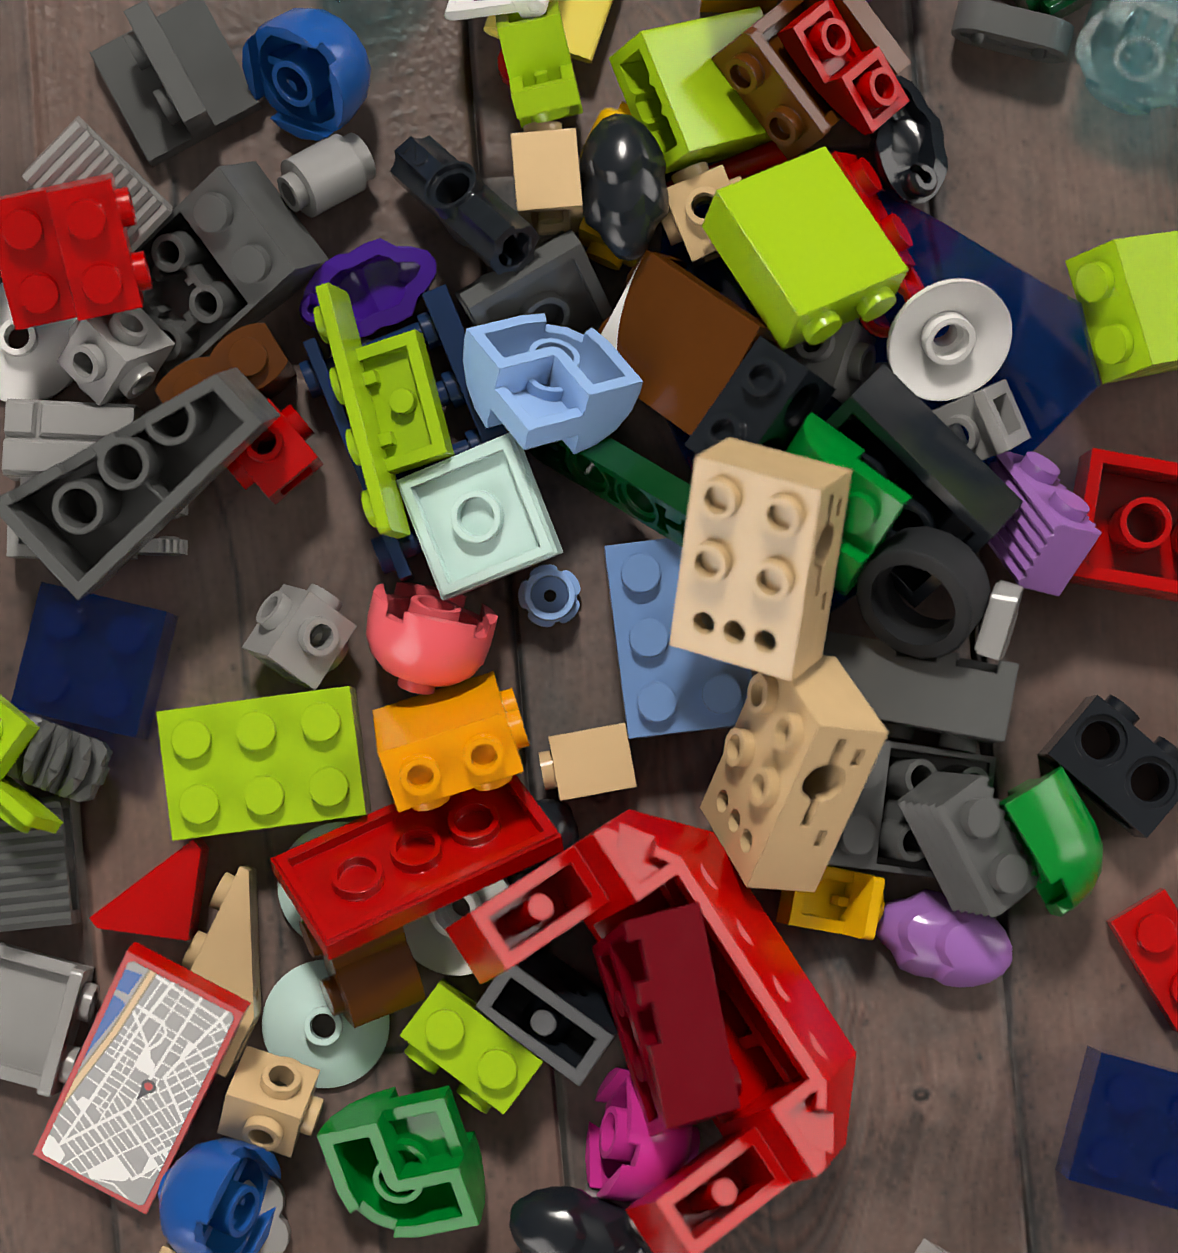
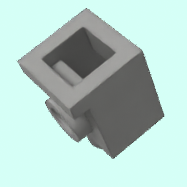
[932,379,1031,460]

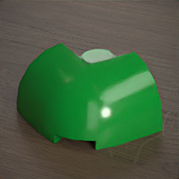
[785,413,911,596]
[998,765,1103,917]
[317,1085,485,1238]

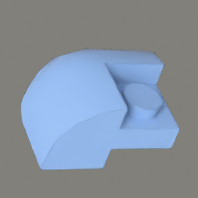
[463,313,643,454]

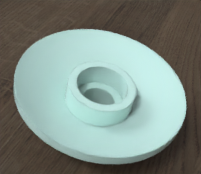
[262,959,390,1088]

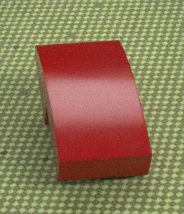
[777,0,909,136]

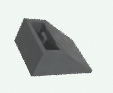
[133,161,329,377]
[828,740,997,878]

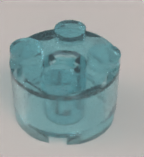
[1075,0,1178,116]

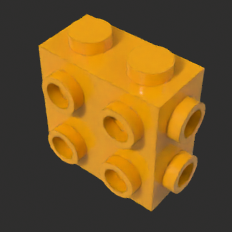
[372,671,530,812]

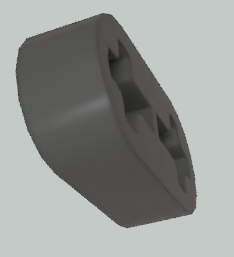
[951,0,1074,64]

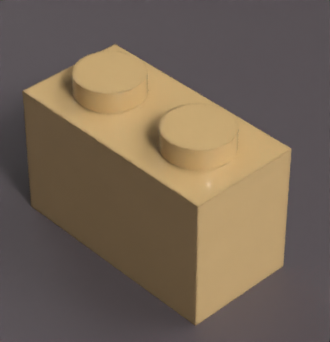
[511,121,583,236]

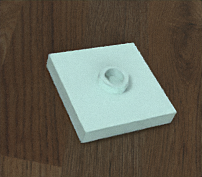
[396,433,564,601]

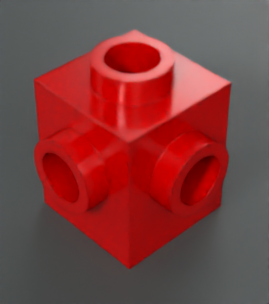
[227,398,324,505]

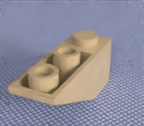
[182,865,262,1077]

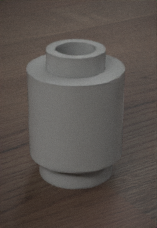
[277,132,376,218]

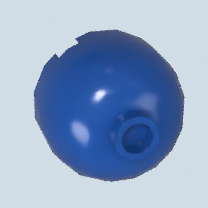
[242,8,371,141]
[158,1138,281,1253]

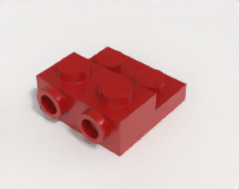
[0,172,153,331]

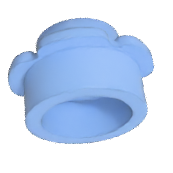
[518,564,581,627]

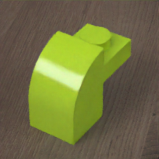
[495,0,583,128]

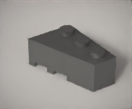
[822,631,1019,754]

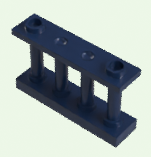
[299,284,507,582]

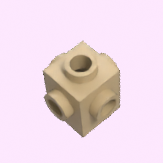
[661,162,742,268]
[217,1046,324,1158]

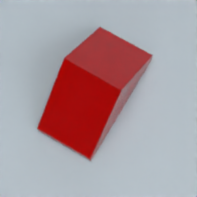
[89,838,210,941]

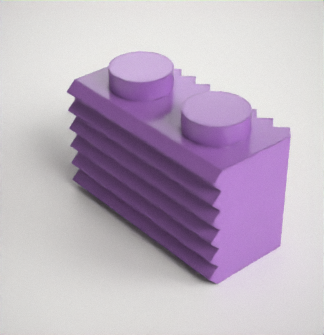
[987,451,1102,596]

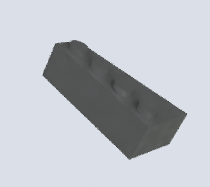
[0,367,281,600]

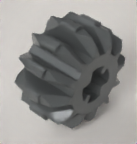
[7,712,113,802]

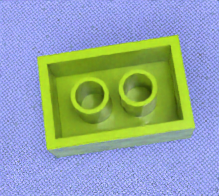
[156,686,372,841]

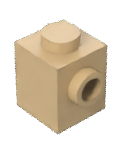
[538,723,637,801]

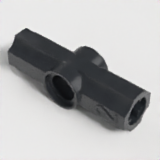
[390,135,540,275]

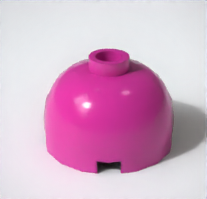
[585,1067,700,1202]

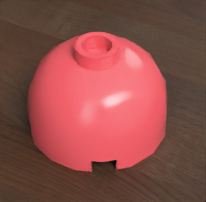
[366,582,498,695]

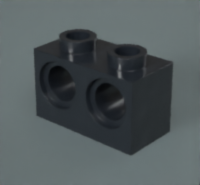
[685,336,836,455]
[1037,694,1178,838]

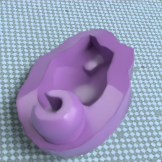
[876,889,1013,988]

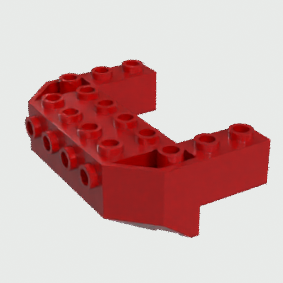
[445,809,857,1253]

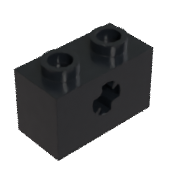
[474,947,618,1086]

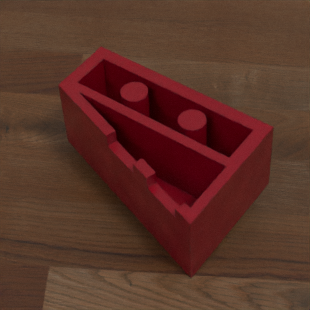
[592,902,742,1137]

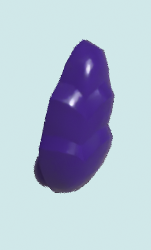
[299,238,437,337]

